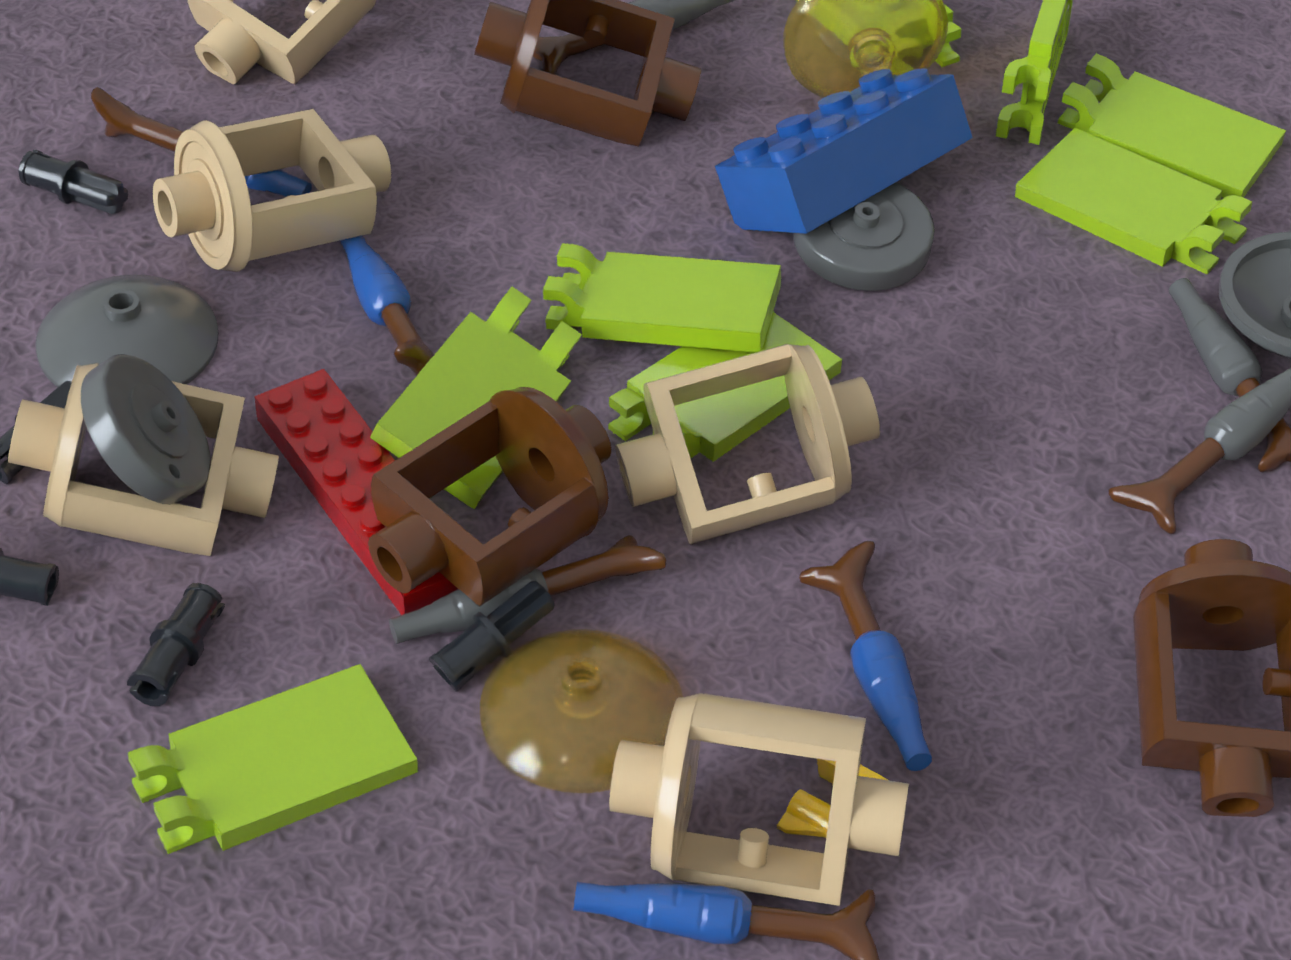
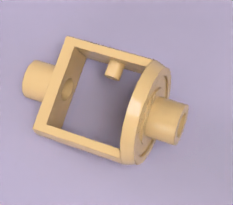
[188,0,376,85]
[153,109,391,272]
[615,344,880,544]
[8,363,279,556]
[609,693,909,906]

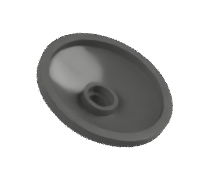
[1219,231,1291,359]
[36,274,219,387]

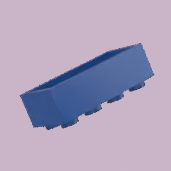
[715,68,973,234]

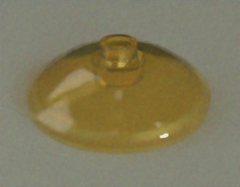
[783,0,948,98]
[480,629,683,793]

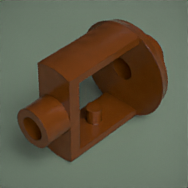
[474,0,701,147]
[368,387,611,607]
[1133,539,1291,817]

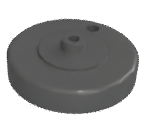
[793,182,935,291]
[81,354,211,505]

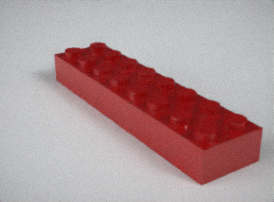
[254,369,458,615]

